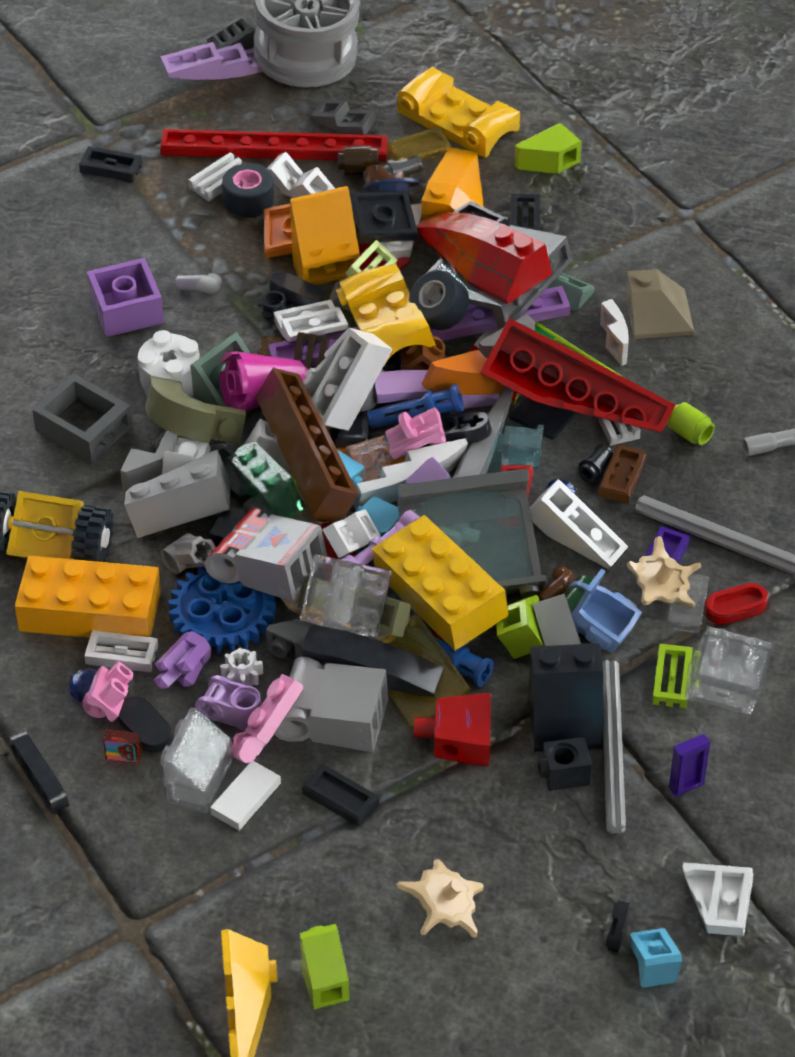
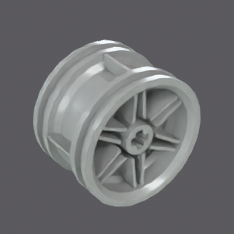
[253,0,360,87]

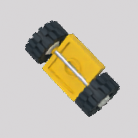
[0,491,114,562]

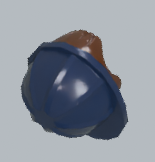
[363,165,420,194]

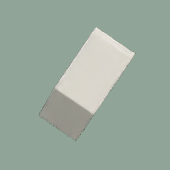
[267,152,335,198]

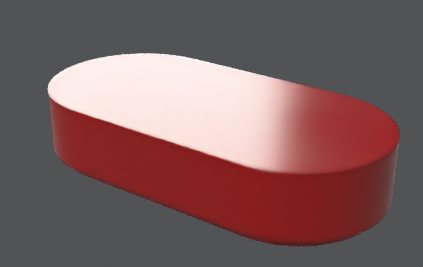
[704,583,769,625]

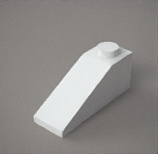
[530,479,628,569]

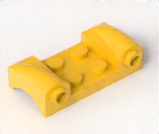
[397,67,520,158]
[336,263,435,367]

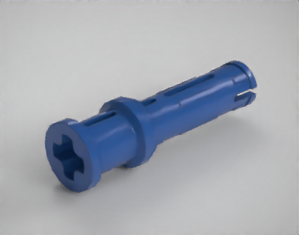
[367,384,464,429]
[396,623,494,687]

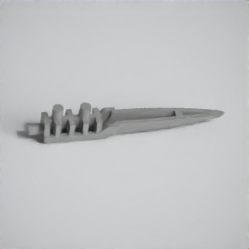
[438,387,514,547]

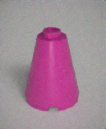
[219,351,308,411]

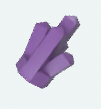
[154,631,211,690]

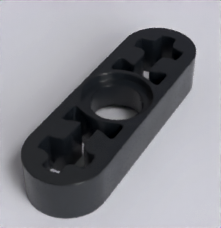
[420,412,492,448]
[8,730,69,814]

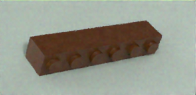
[256,367,359,523]

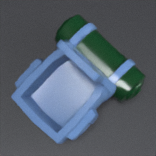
[565,569,642,653]

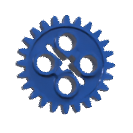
[168,567,276,655]

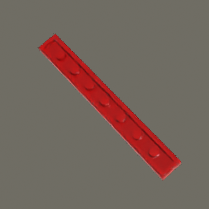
[160,129,388,162]

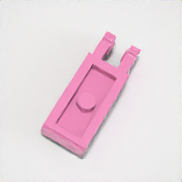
[229,674,304,764]

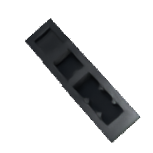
[301,623,444,698]

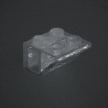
[300,554,392,637]
[685,626,774,715]
[161,707,233,813]

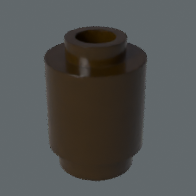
[338,145,379,175]

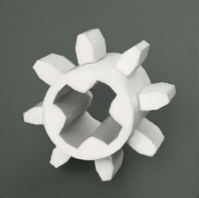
[220,648,263,686]

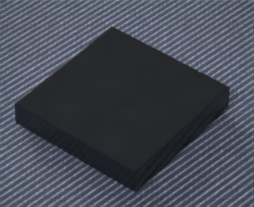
[350,191,418,244]

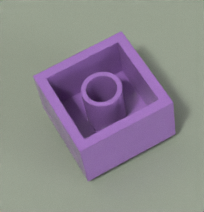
[87,258,164,337]

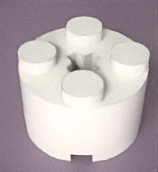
[138,330,200,397]

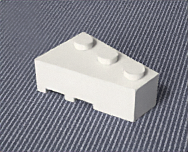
[303,328,393,430]

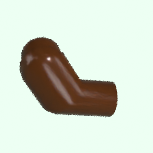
[537,566,575,601]

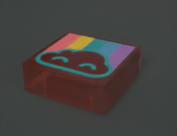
[103,729,142,764]

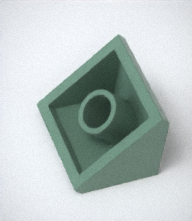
[190,332,250,408]

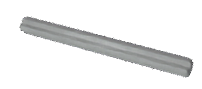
[635,495,795,575]
[602,660,626,834]

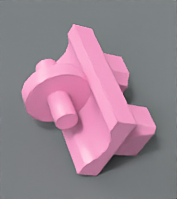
[385,407,446,460]
[82,661,134,722]

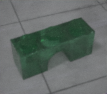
[228,441,306,518]

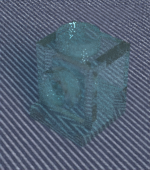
[496,425,544,470]

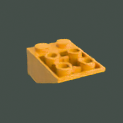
[290,186,360,285]

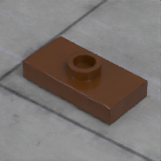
[598,444,647,504]

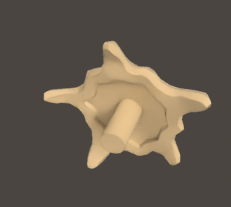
[627,536,701,608]
[396,859,484,938]

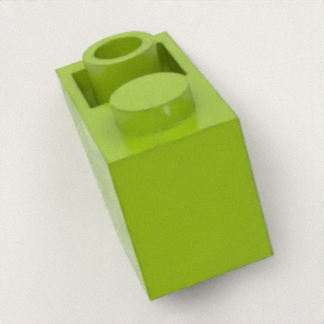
[514,123,581,174]
[496,595,544,659]
[300,924,349,1009]

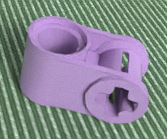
[195,675,262,731]

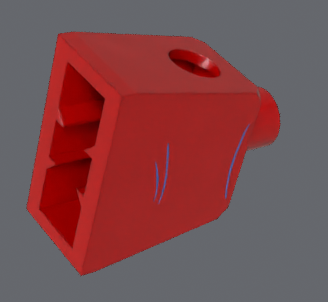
[414,693,491,766]

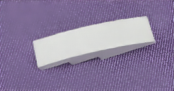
[353,438,468,510]

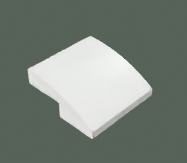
[274,300,348,342]

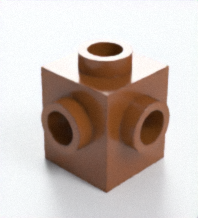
[401,335,445,370]

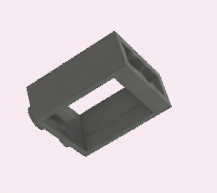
[32,373,133,463]

